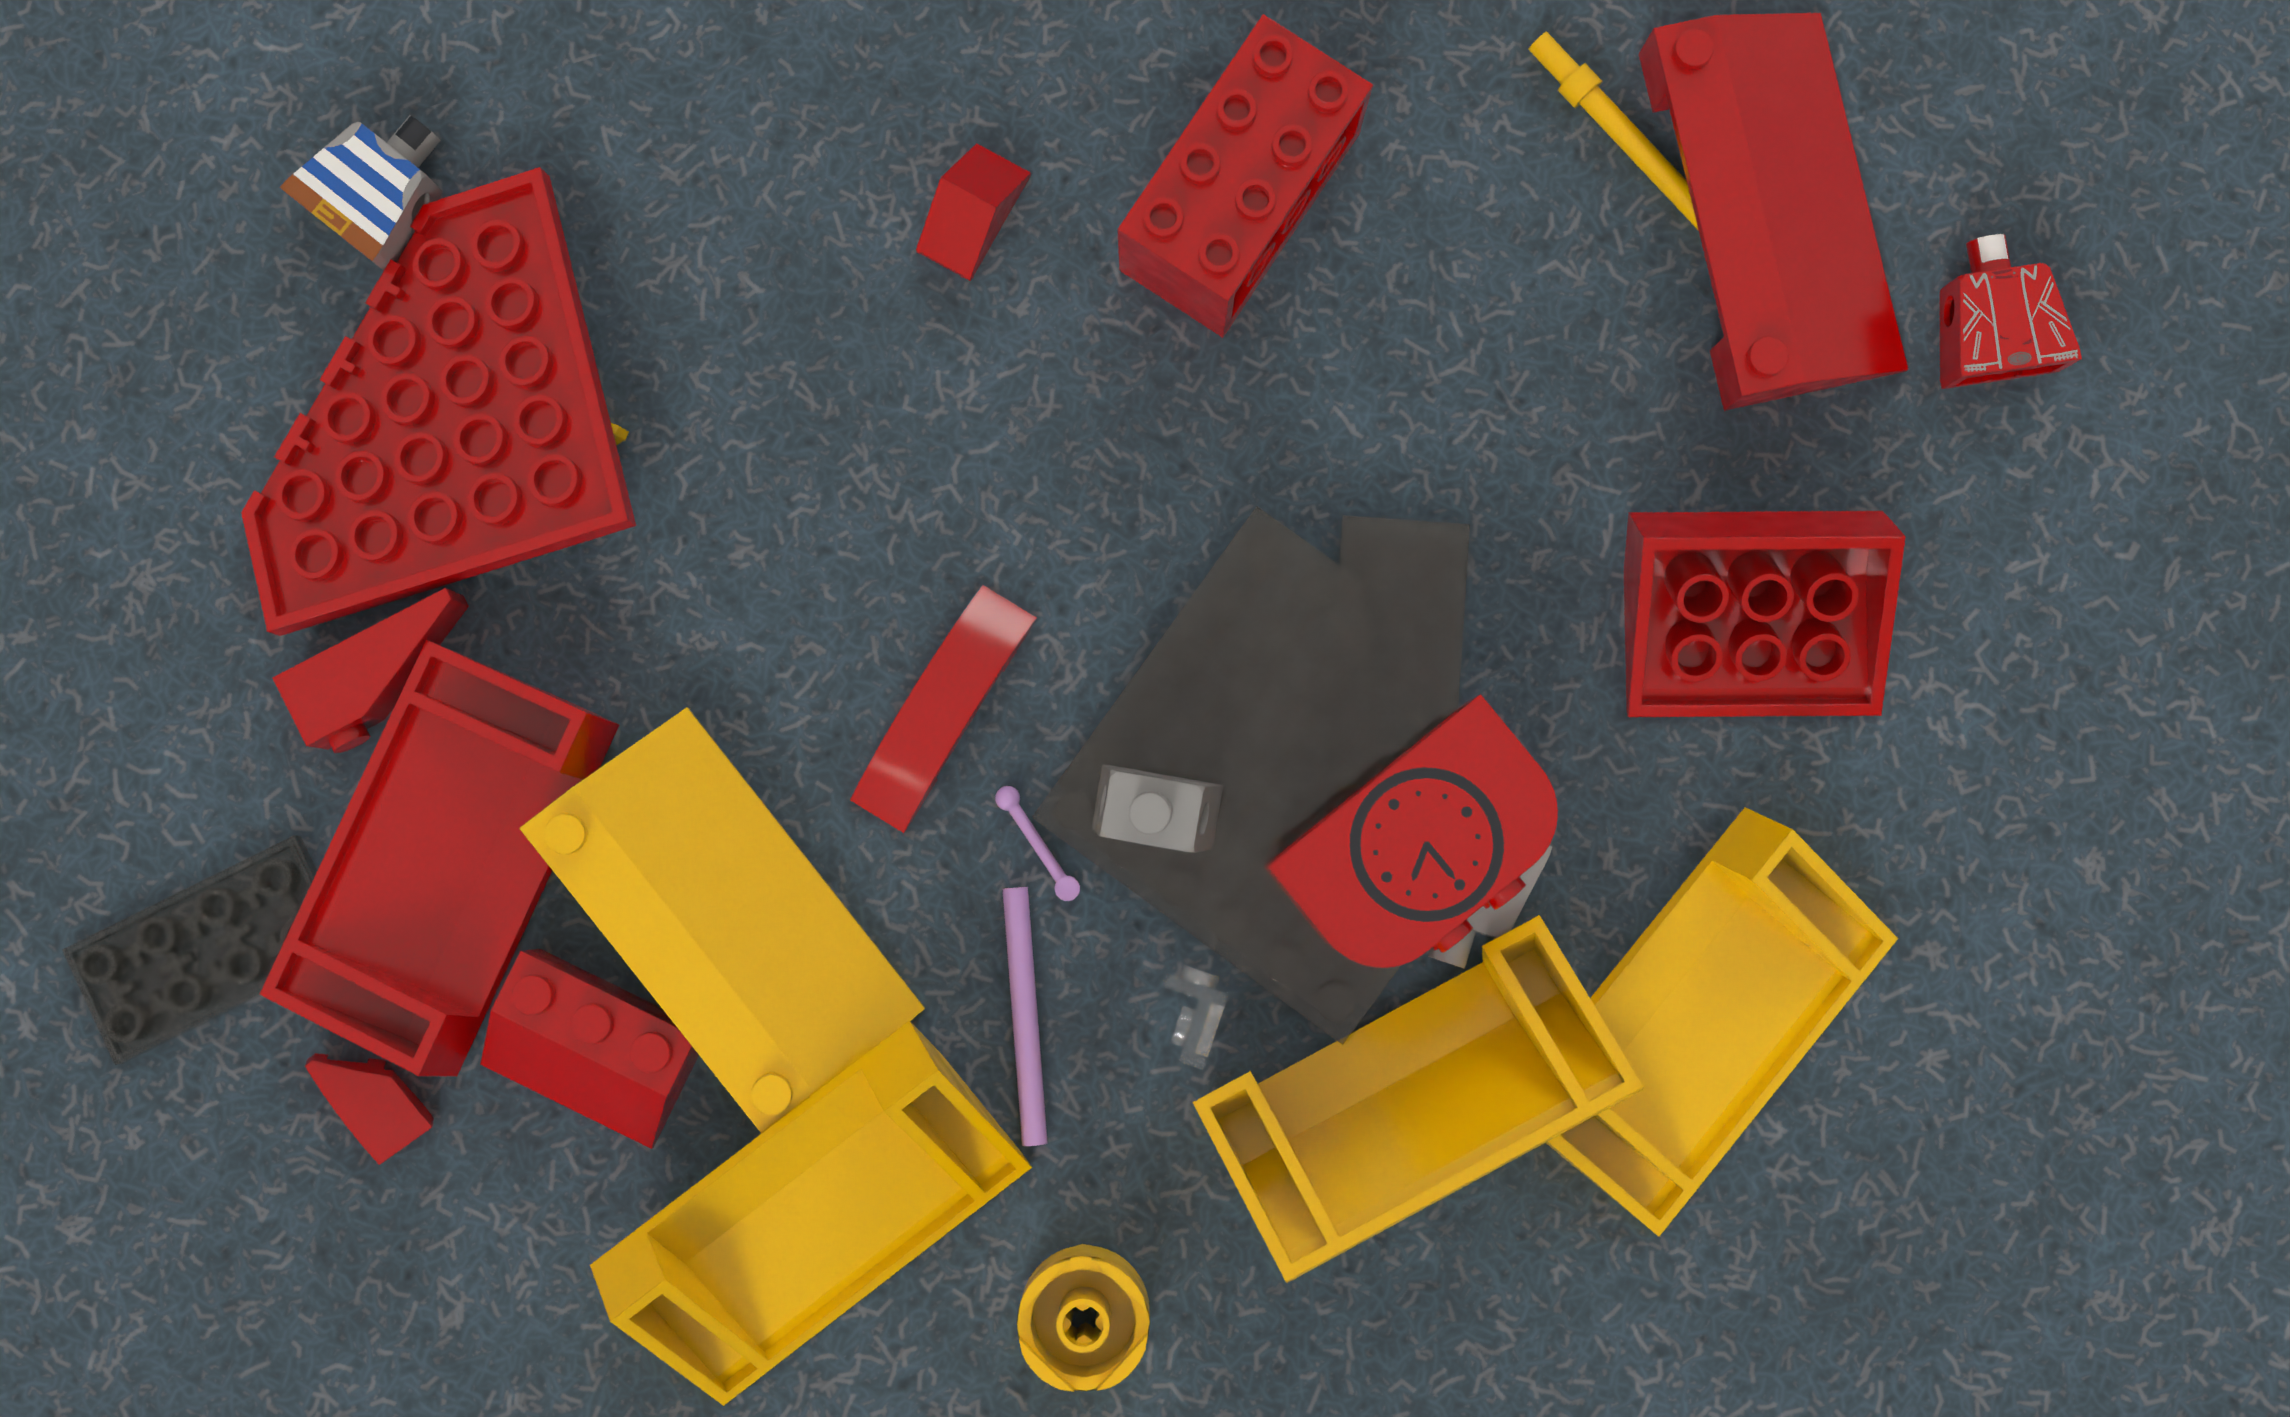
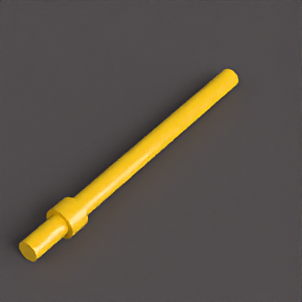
[1528,31,1699,231]

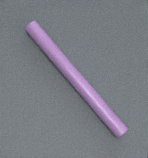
[1002,887,1048,1146]

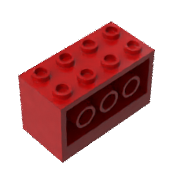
[1117,14,1373,338]

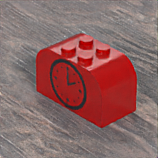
[1264,694,1558,968]

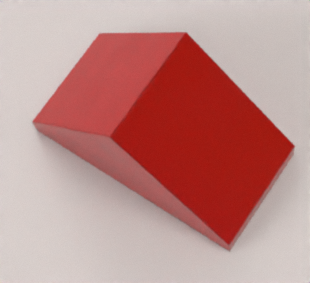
[916,143,1031,281]

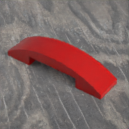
[850,585,1037,833]

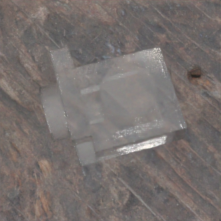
[1163,965,1228,1070]

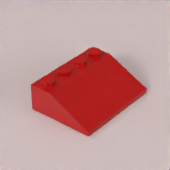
[1624,511,1906,717]

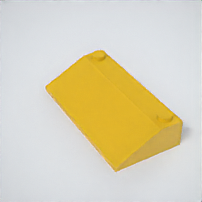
[519,707,925,1133]
[1546,807,1898,1236]
[1193,915,1644,1283]
[590,1020,1032,1406]

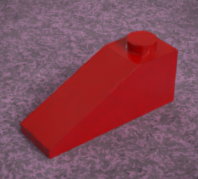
[272,588,469,753]

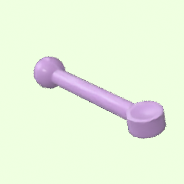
[995,786,1080,901]

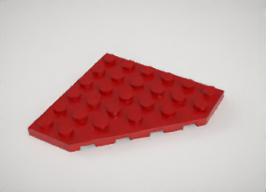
[241,167,636,636]

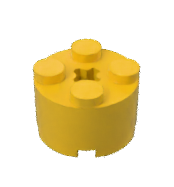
[1017,1244,1150,1392]

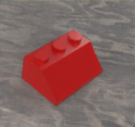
[480,949,699,1149]

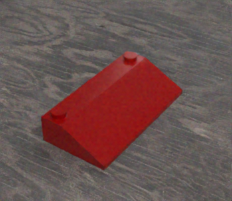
[1639,13,1909,411]
[259,640,619,1077]

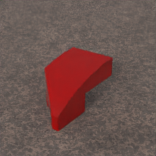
[305,1053,434,1165]

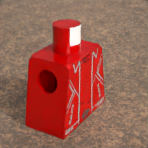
[1940,234,2082,389]

